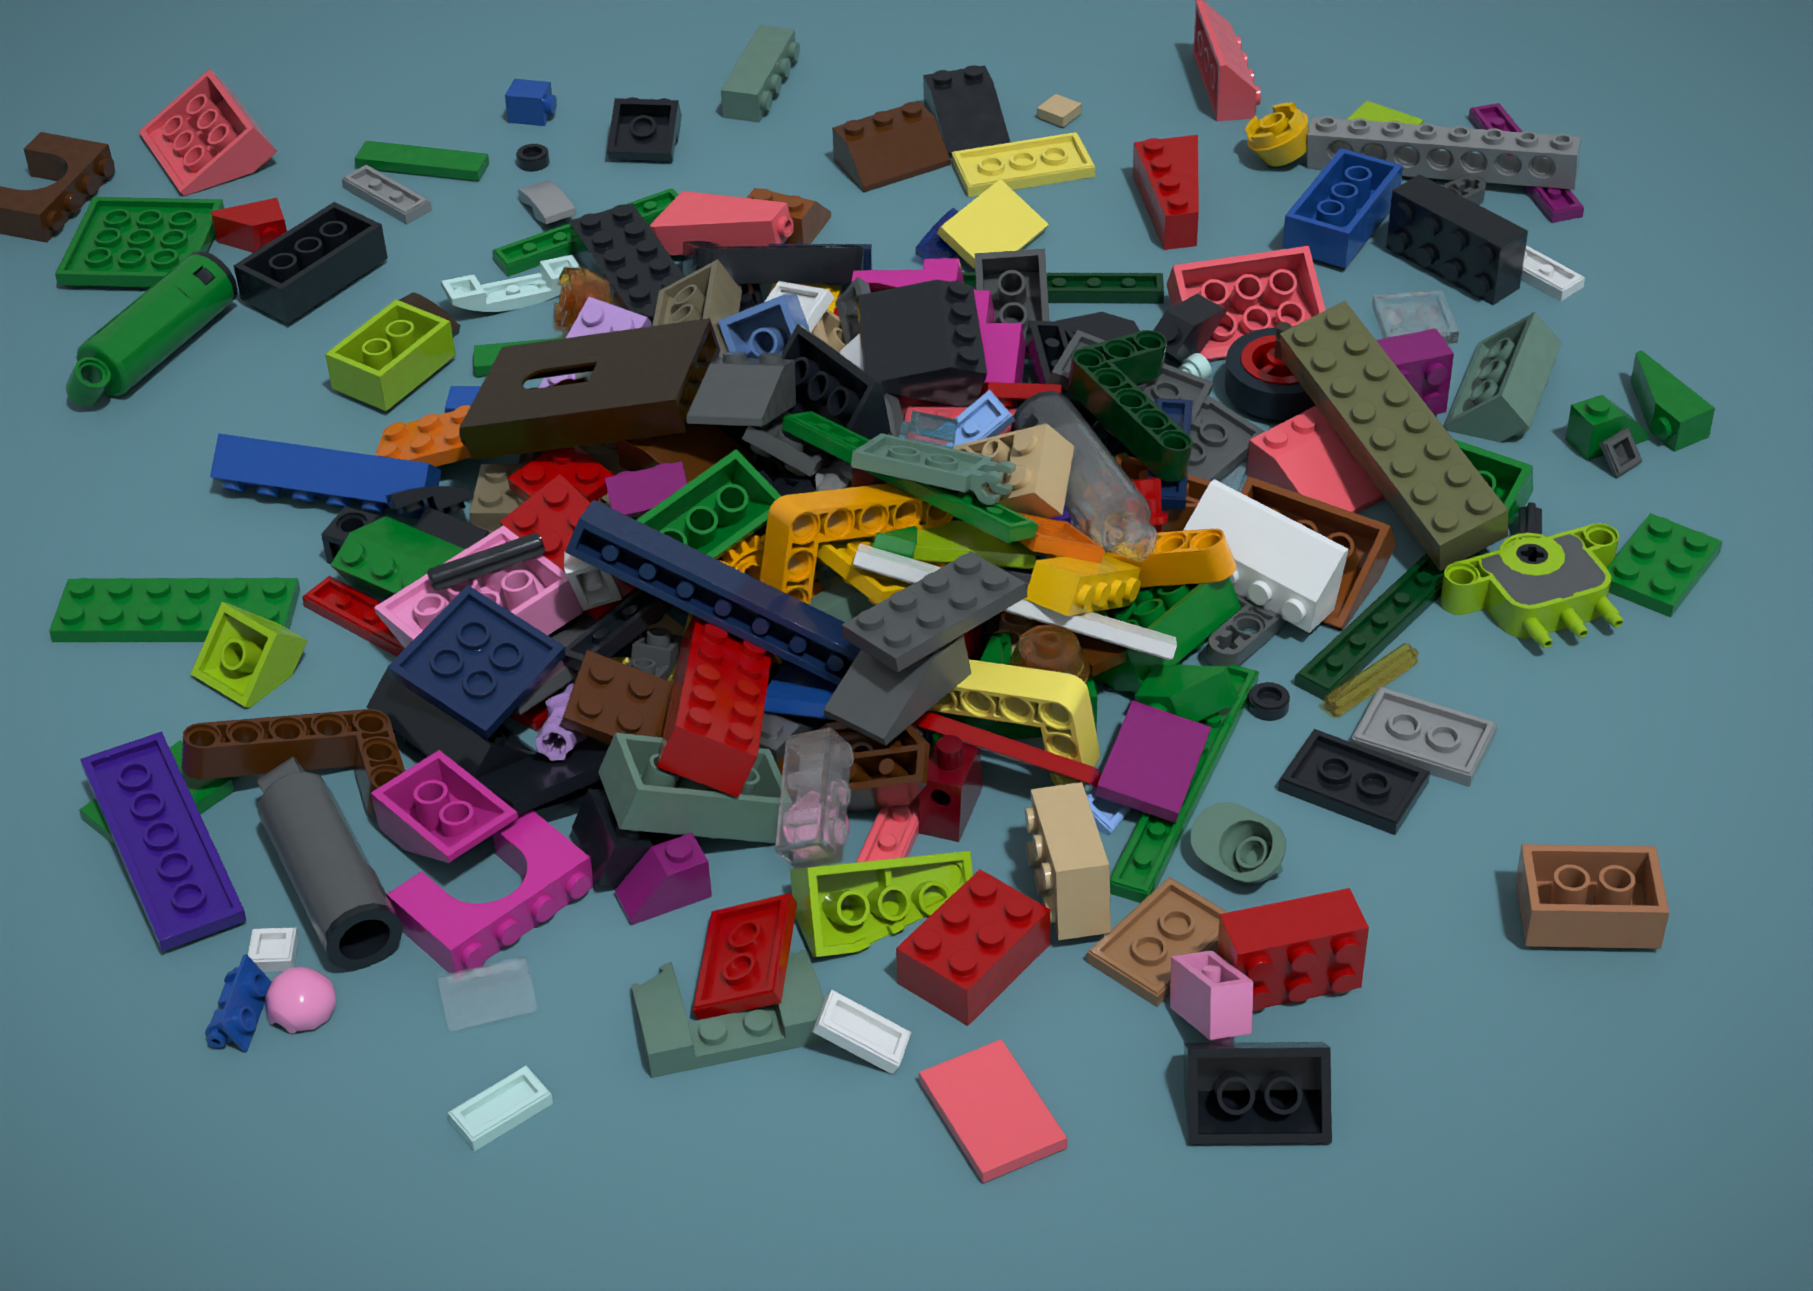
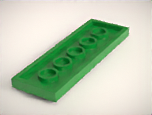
[49,577,300,642]

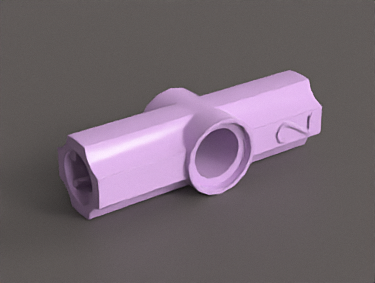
[535,679,589,761]

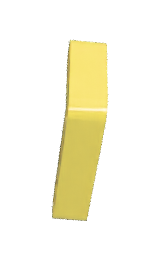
[929,659,1100,788]

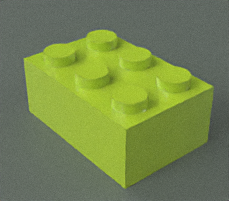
[325,299,456,411]

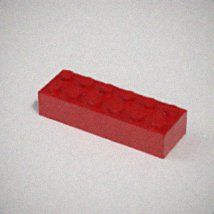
[657,615,772,797]

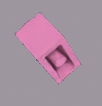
[1170,951,1253,1043]

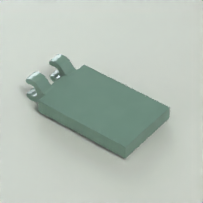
[851,433,1016,505]

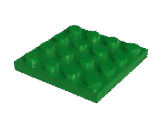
[55,197,224,289]

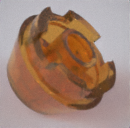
[554,265,613,332]
[1007,625,1090,683]

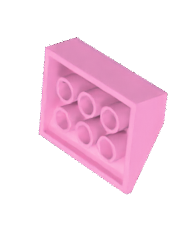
[374,525,583,648]

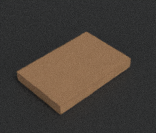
[1087,877,1228,1007]

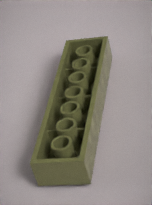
[1280,301,1508,571]

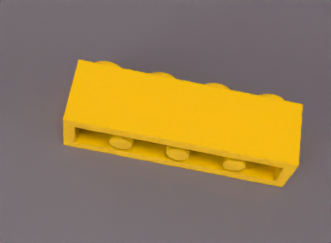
[1024,554,1141,616]

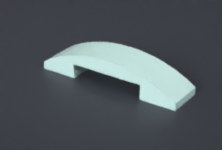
[441,255,584,312]

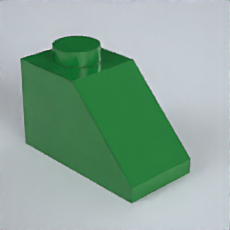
[1565,395,1650,461]
[1135,664,1239,722]

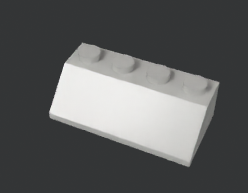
[1183,479,1349,633]

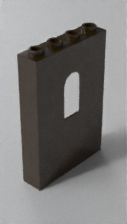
[459,318,721,460]

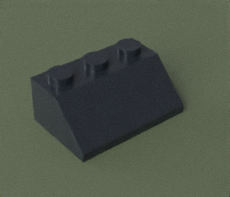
[1184,1042,1332,1144]

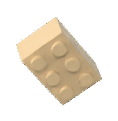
[1024,782,1111,941]

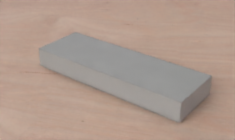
[341,165,432,225]

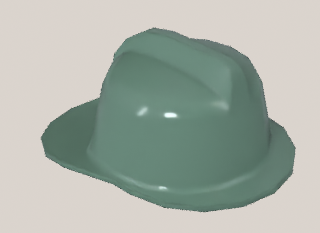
[1190,802,1286,884]

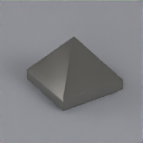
[1599,428,1642,477]

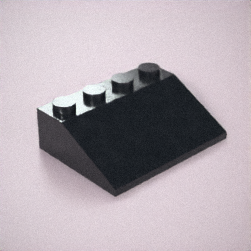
[856,279,987,407]

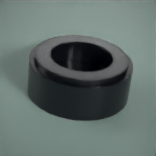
[516,144,550,172]
[1248,682,1290,721]

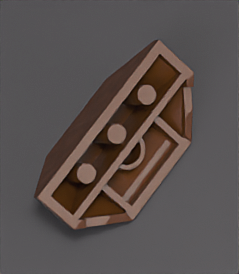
[777,722,930,812]

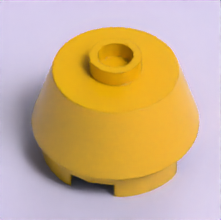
[1245,102,1309,167]

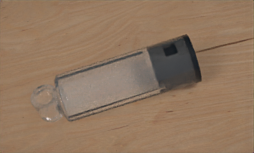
[1011,391,1157,562]

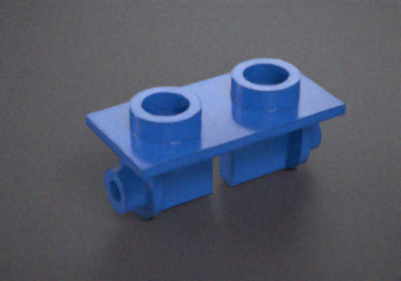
[205,954,272,1052]

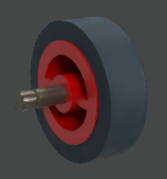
[1225,322,1316,420]

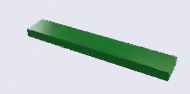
[492,188,678,277]

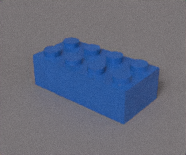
[1282,148,1403,268]

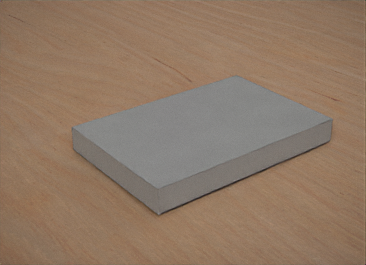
[1351,687,1498,787]

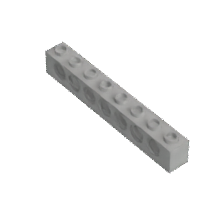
[1307,116,1581,190]

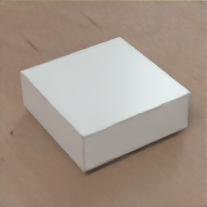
[248,927,299,972]

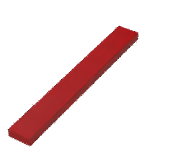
[302,575,555,731]

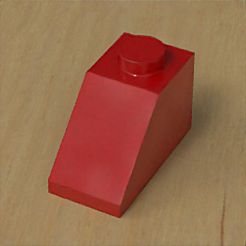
[210,198,287,253]

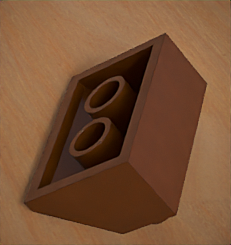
[832,101,950,193]

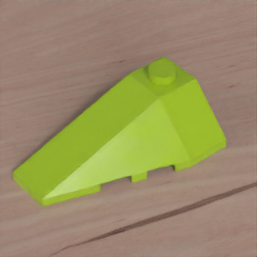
[790,851,973,957]

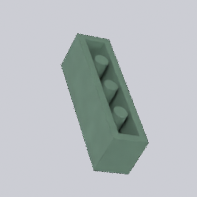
[721,25,800,122]

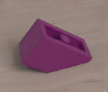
[615,833,712,925]

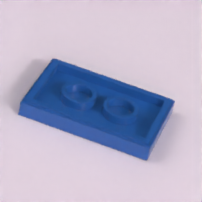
[764,661,838,720]

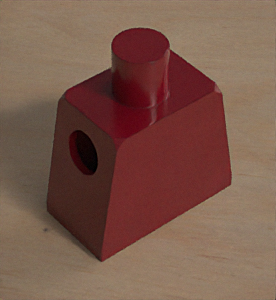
[918,735,983,842]

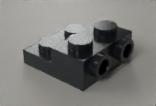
[607,97,682,161]

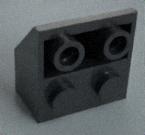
[572,789,683,886]

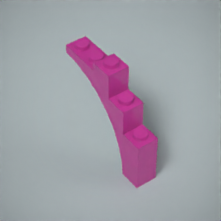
[852,258,1026,408]

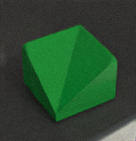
[871,526,918,559]
[980,632,1013,666]

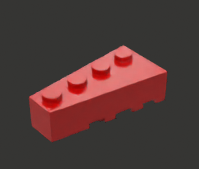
[1132,135,1199,250]

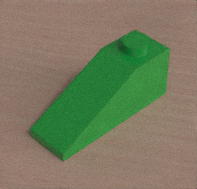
[1631,350,1715,452]

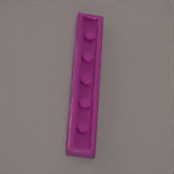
[1469,103,1584,223]

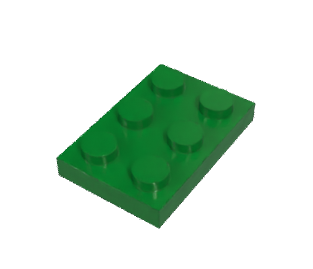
[1607,513,1723,618]

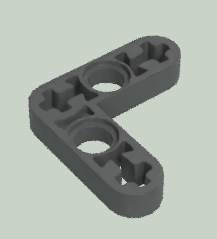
[1206,596,1286,666]

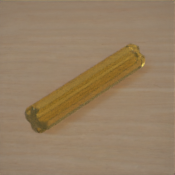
[1323,643,1419,716]

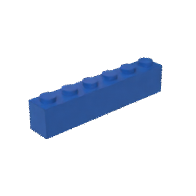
[210,433,441,518]

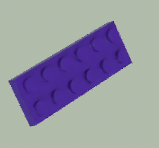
[80,731,247,952]

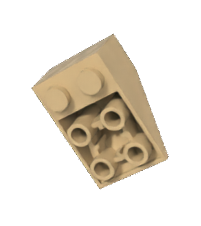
[953,423,1075,518]

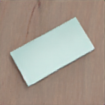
[448,1066,553,1152]

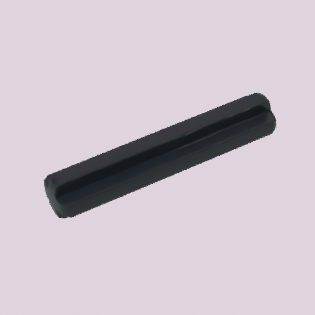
[427,533,545,591]

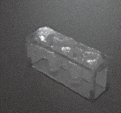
[775,727,854,868]

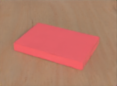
[919,1039,1067,1183]

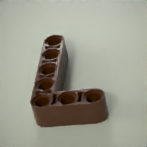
[182,709,405,819]

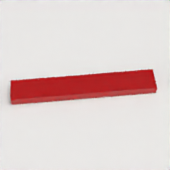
[912,711,1102,788]

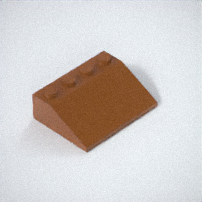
[1240,476,1396,631]

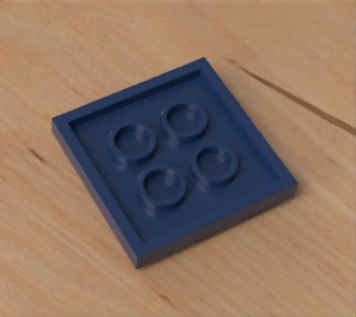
[387,585,566,740]

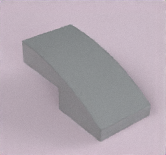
[518,180,577,224]

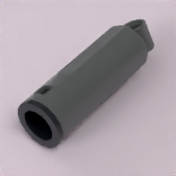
[257,757,403,970]

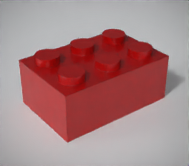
[896,869,1051,1026]
[1217,888,1369,1011]

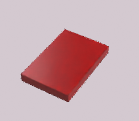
[692,893,797,1020]

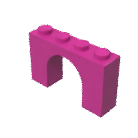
[386,810,594,980]

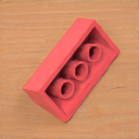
[1193,0,1261,121]

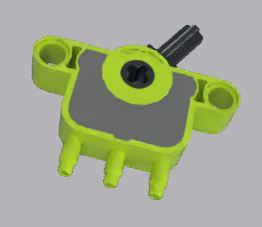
[1440,502,1623,648]

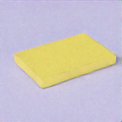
[937,179,1049,269]

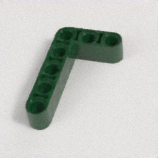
[1068,330,1193,482]

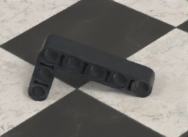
[683,241,864,284]

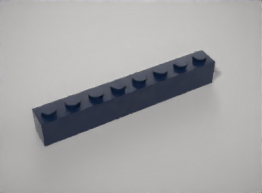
[565,500,861,685]

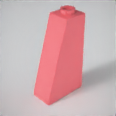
[649,191,794,255]

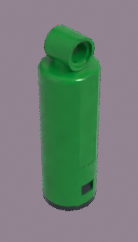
[66,251,238,406]

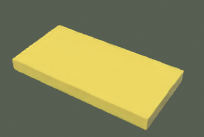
[952,132,1096,197]

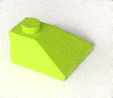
[190,602,308,708]

